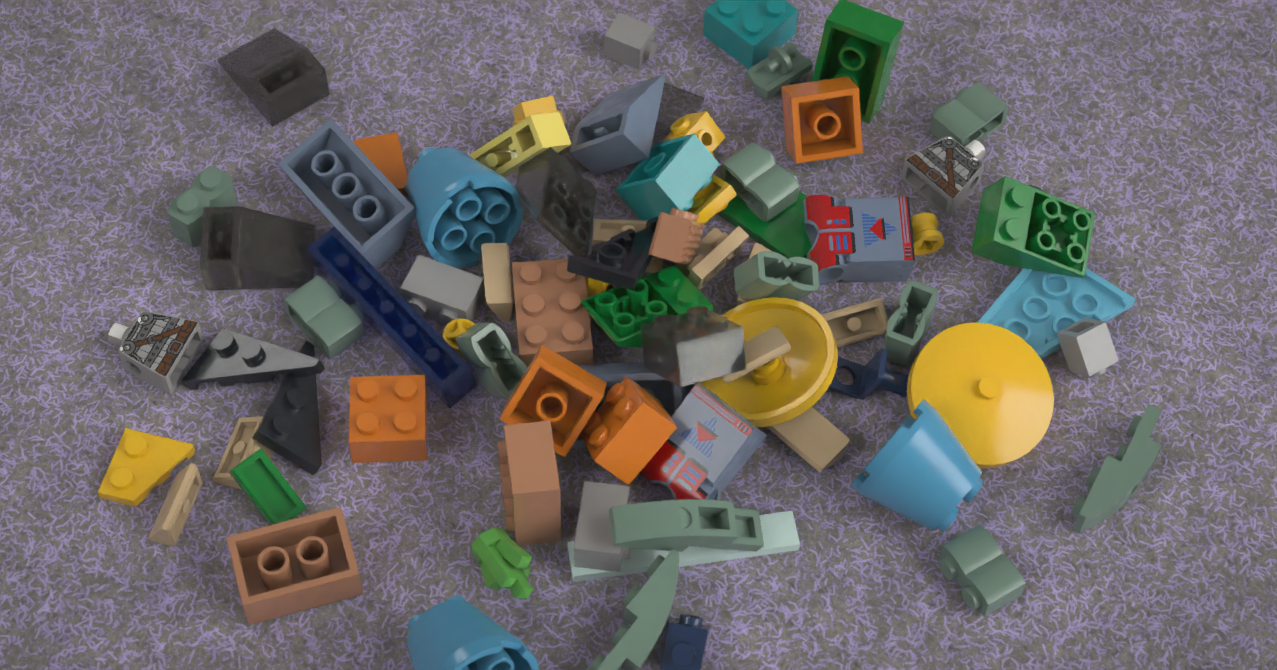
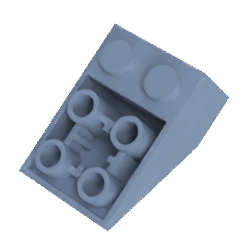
[570,74,666,176]

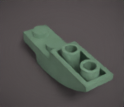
[1071,404,1163,533]
[609,499,764,552]
[588,549,679,670]

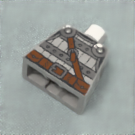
[901,136,986,218]
[108,311,204,395]

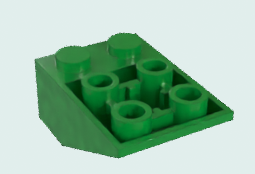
[971,176,1095,278]
[581,265,713,350]

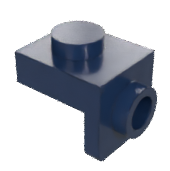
[660,614,710,670]

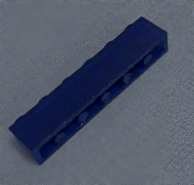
[306,226,478,409]

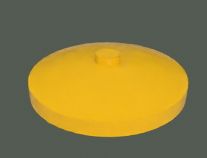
[692,297,838,427]
[907,323,1054,468]

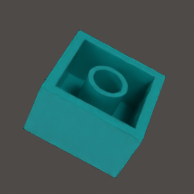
[703,0,799,69]
[616,133,720,220]

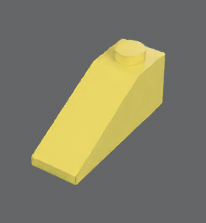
[468,112,572,178]

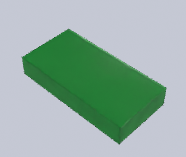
[229,448,307,525]

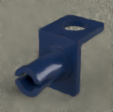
[828,348,909,400]

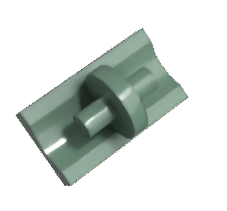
[745,42,813,101]

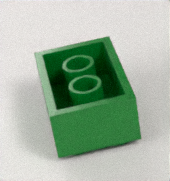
[811,0,904,124]

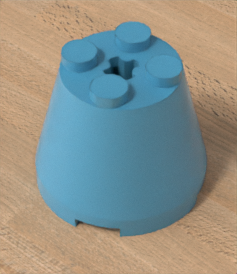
[405,147,524,269]
[850,399,984,532]
[407,595,539,670]

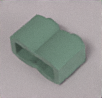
[930,83,1009,147]
[720,142,800,222]
[167,166,238,247]
[734,251,819,301]
[283,275,365,359]
[882,280,938,368]
[457,322,527,399]
[939,524,1026,617]

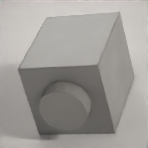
[604,13,658,70]
[1057,317,1119,378]

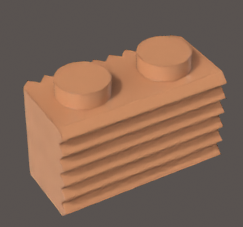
[649,208,706,264]

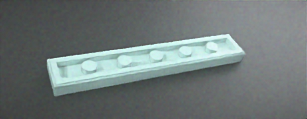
[567,511,800,582]

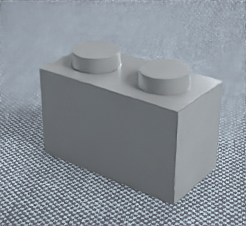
[400,255,485,326]
[574,481,637,572]

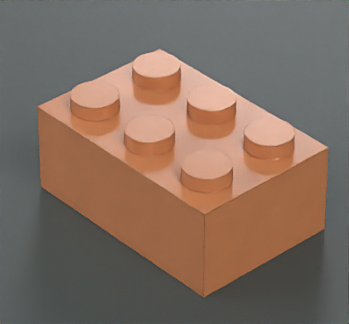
[512,257,593,368]
[497,420,561,546]
[226,507,363,625]

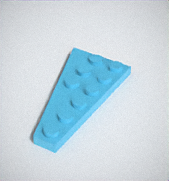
[977,268,1136,360]

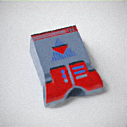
[803,195,915,286]
[639,383,767,500]

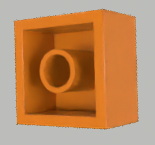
[781,76,863,164]
[499,345,607,458]
[349,375,428,463]
[580,376,677,485]

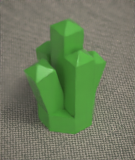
[471,527,533,599]

